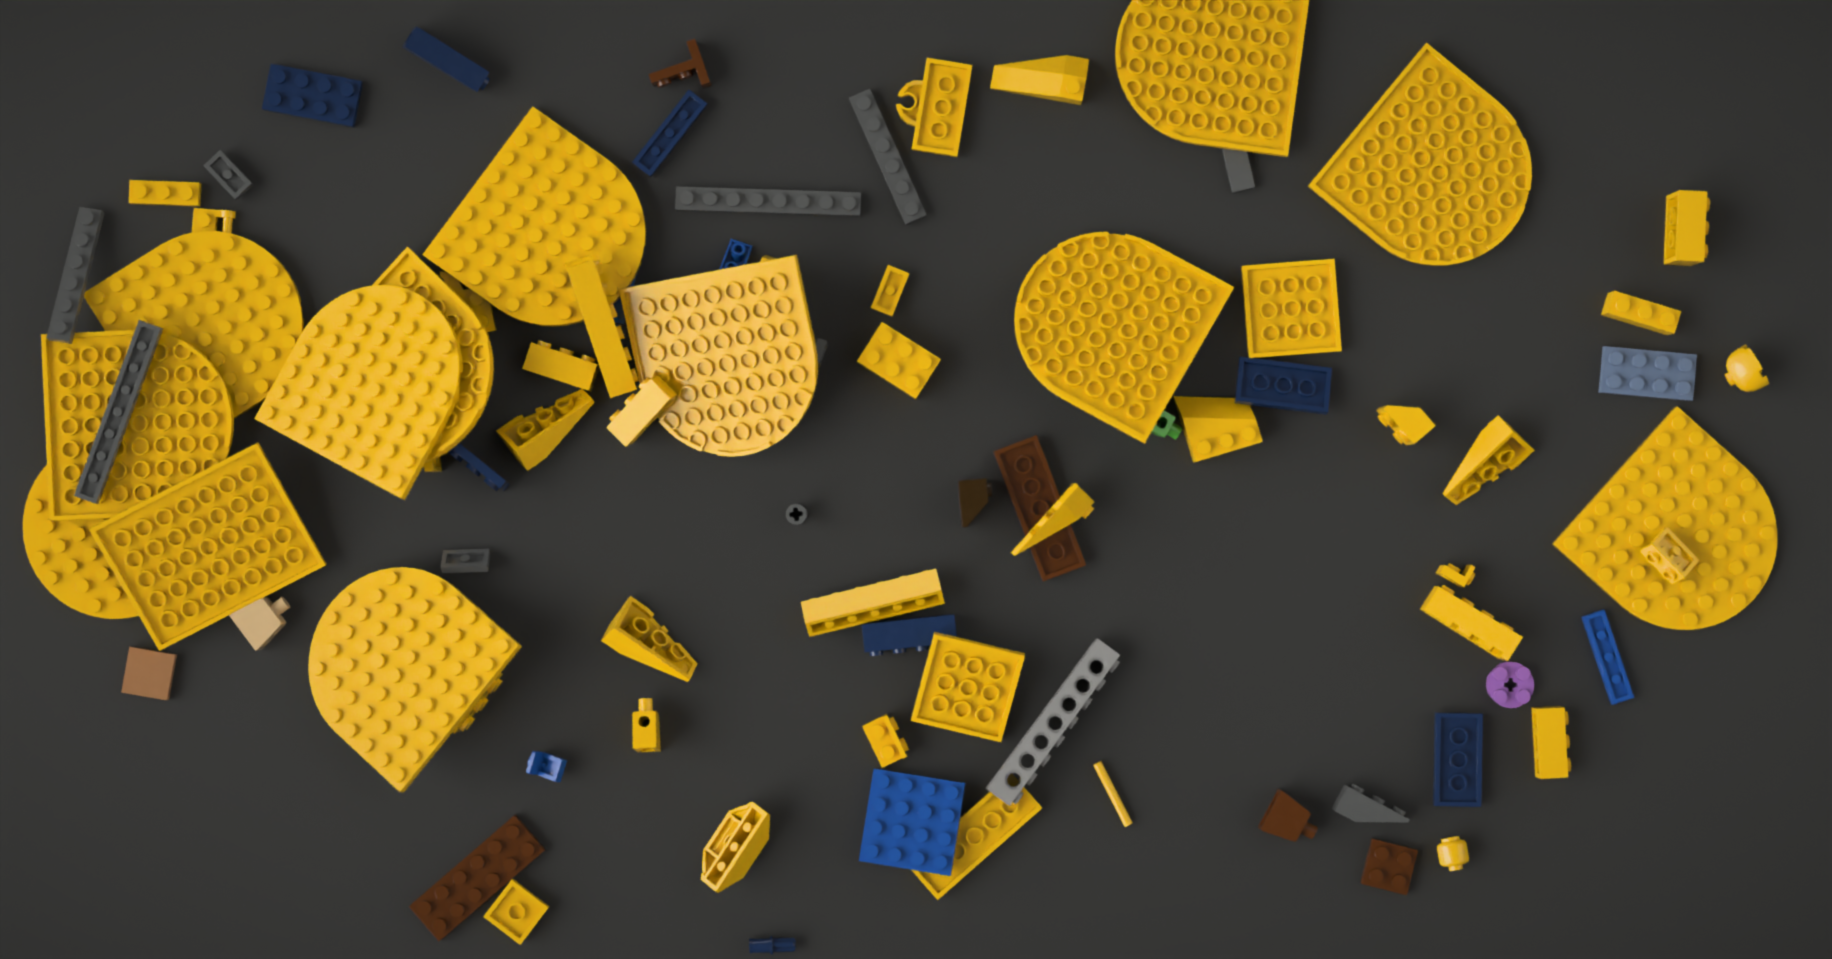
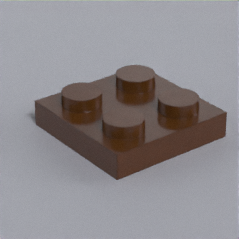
[1360,838,1418,895]

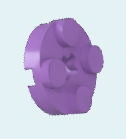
[1486,661,1534,708]

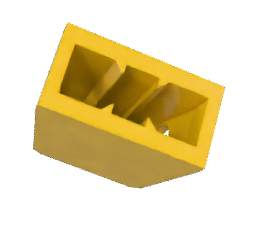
[632,698,661,752]

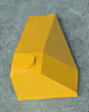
[990,55,1089,105]
[496,389,594,471]
[1442,415,1535,505]
[1011,483,1094,556]
[601,596,698,682]

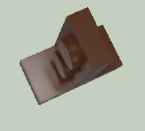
[648,38,712,89]

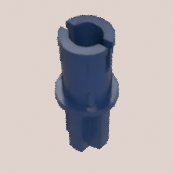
[749,936,796,955]

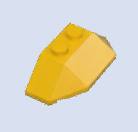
[701,802,770,893]

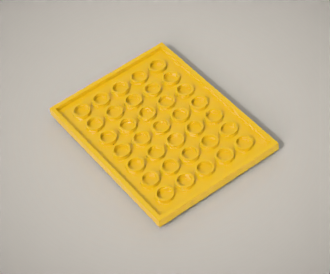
[89,442,326,651]

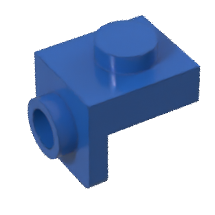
[526,751,567,782]

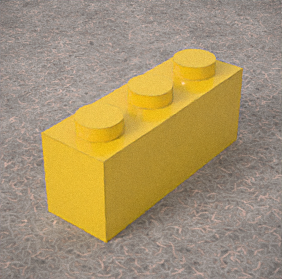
[1601,291,1681,335]
[522,340,600,392]
[606,376,678,447]
[1531,706,1571,779]

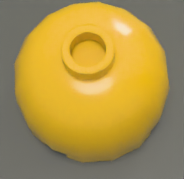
[1724,344,1769,392]

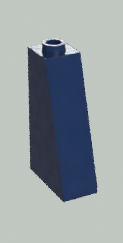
[402,26,490,92]

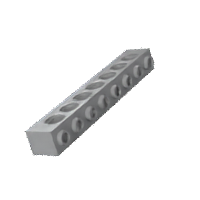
[986,638,1120,806]

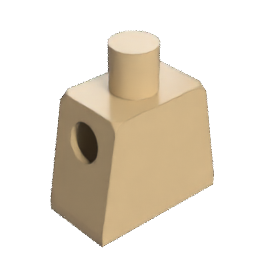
[229,597,290,651]

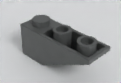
[1332,783,1410,823]

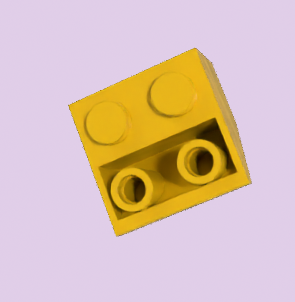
[1376,405,1436,445]

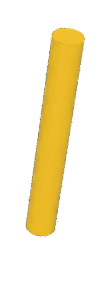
[1093,761,1133,827]

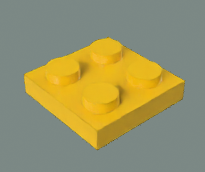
[483,879,550,945]

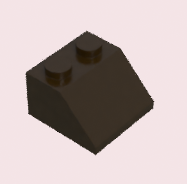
[958,478,992,527]

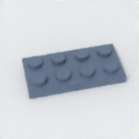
[1598,346,1697,401]

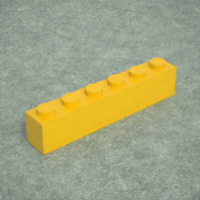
[565,255,639,398]
[801,569,945,637]

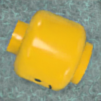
[1437,836,1469,871]

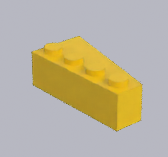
[1420,585,1523,661]

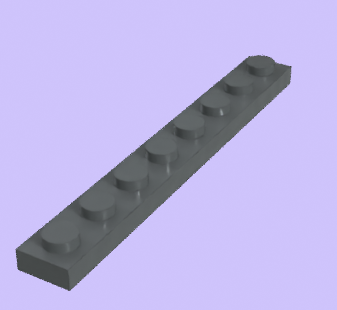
[675,186,861,216]
[74,320,163,504]

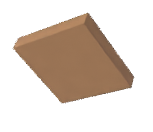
[121,646,177,700]

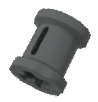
[786,504,807,525]

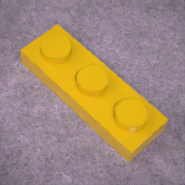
[129,180,201,207]

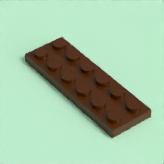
[993,435,1086,581]
[409,814,546,941]

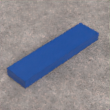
[1581,609,1635,705]

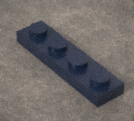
[632,90,708,177]

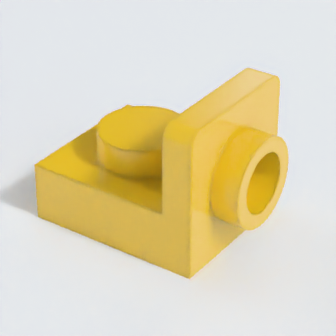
[1436,563,1475,587]

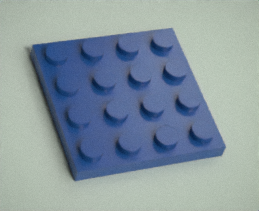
[859,769,966,876]

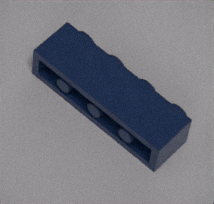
[862,614,957,656]

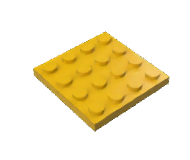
[1241,259,1342,358]
[911,632,1025,742]

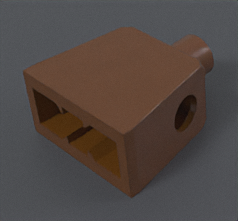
[1258,789,1318,842]

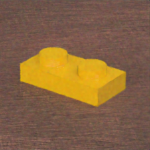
[871,265,909,317]

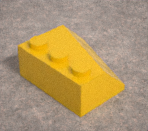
[1173,396,1263,463]

